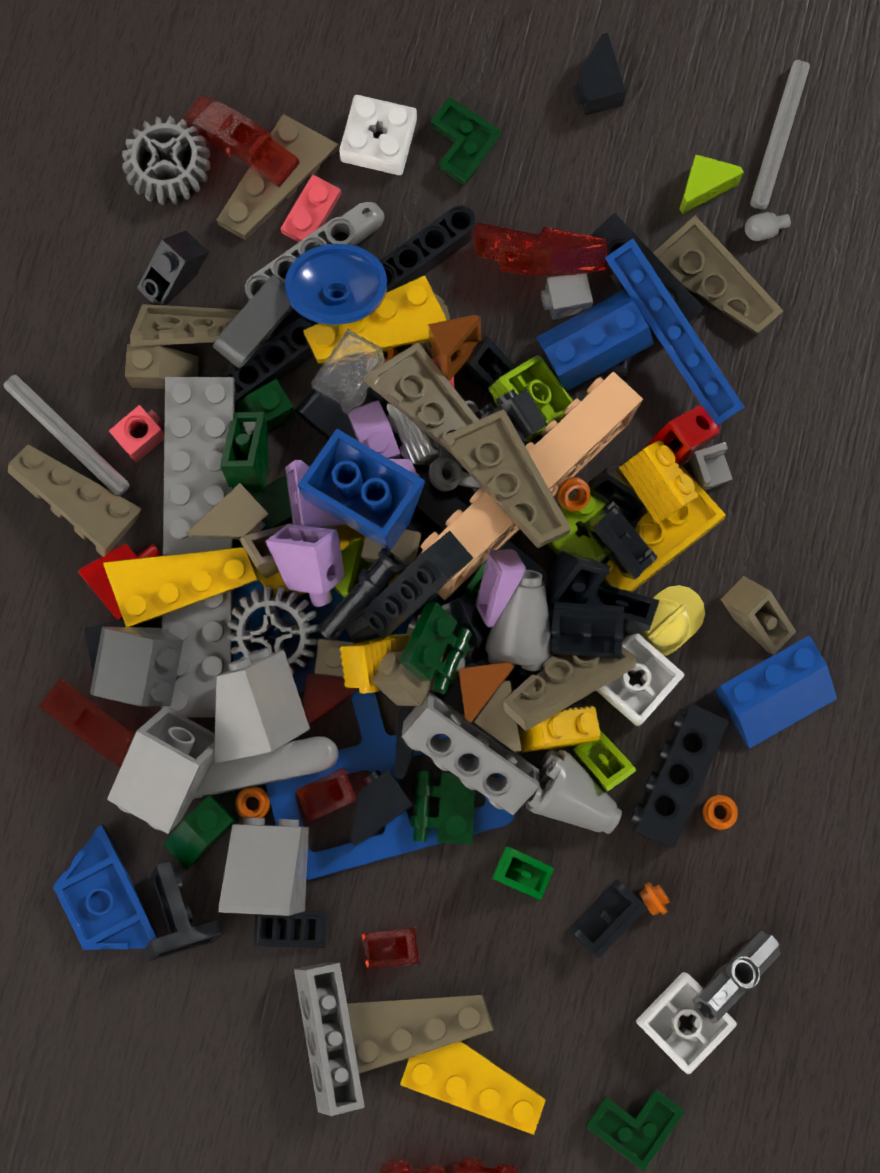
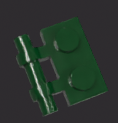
[399,602,472,694]
[410,771,475,845]

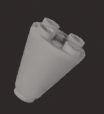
[485,570,553,671]
[526,749,622,834]

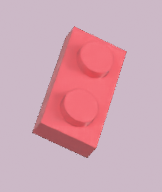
[280,174,341,242]

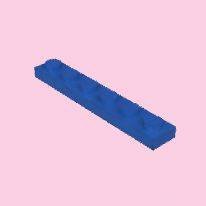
[605,239,745,425]

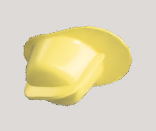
[638,585,705,656]

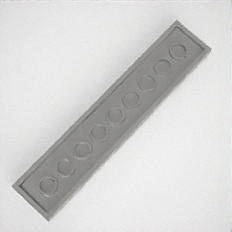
[161,377,235,717]

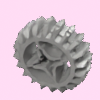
[122,116,211,205]
[227,586,320,675]

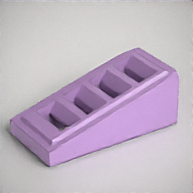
[475,549,526,627]

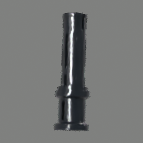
[318,548,406,641]

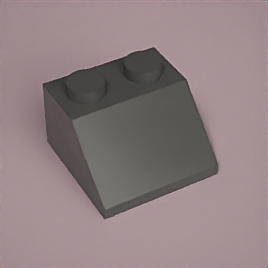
[90,627,184,706]

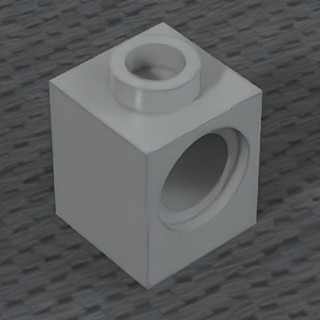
[541,270,593,320]

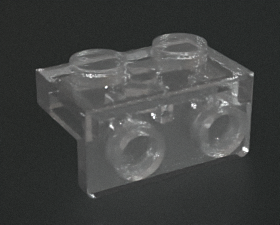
[311,329,385,414]

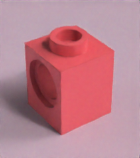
[109,405,165,463]

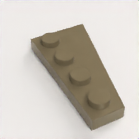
[217,114,339,240]
[653,215,783,336]
[130,304,270,347]
[363,342,479,453]
[441,409,571,548]
[8,444,142,557]
[503,646,636,731]
[347,995,494,1074]

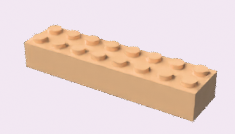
[418,371,643,600]

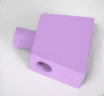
[266,524,345,607]

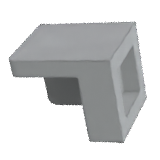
[688,442,733,491]

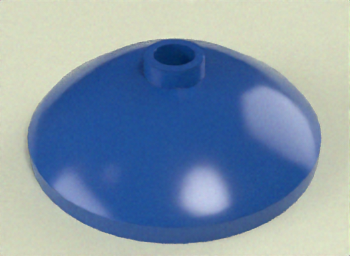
[285,244,387,325]

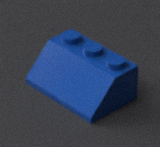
[536,290,654,392]
[297,429,425,551]
[714,635,837,749]

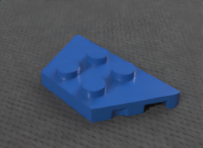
[53,825,159,950]

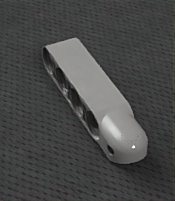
[245,202,385,301]
[193,737,338,799]

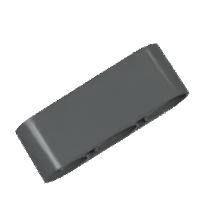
[213,275,293,369]

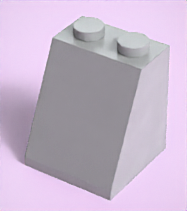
[214,648,310,763]
[107,706,215,834]
[219,818,309,916]

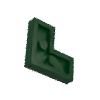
[431,97,502,186]
[585,1088,685,1171]

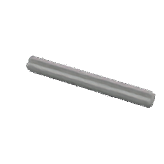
[750,60,810,210]
[3,375,130,496]

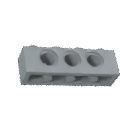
[402,692,540,815]
[294,962,365,1116]

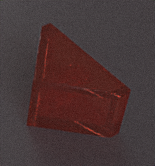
[302,673,359,727]
[296,767,358,822]
[362,926,420,969]

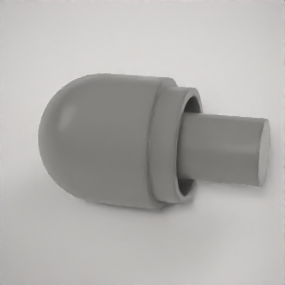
[745,212,791,241]

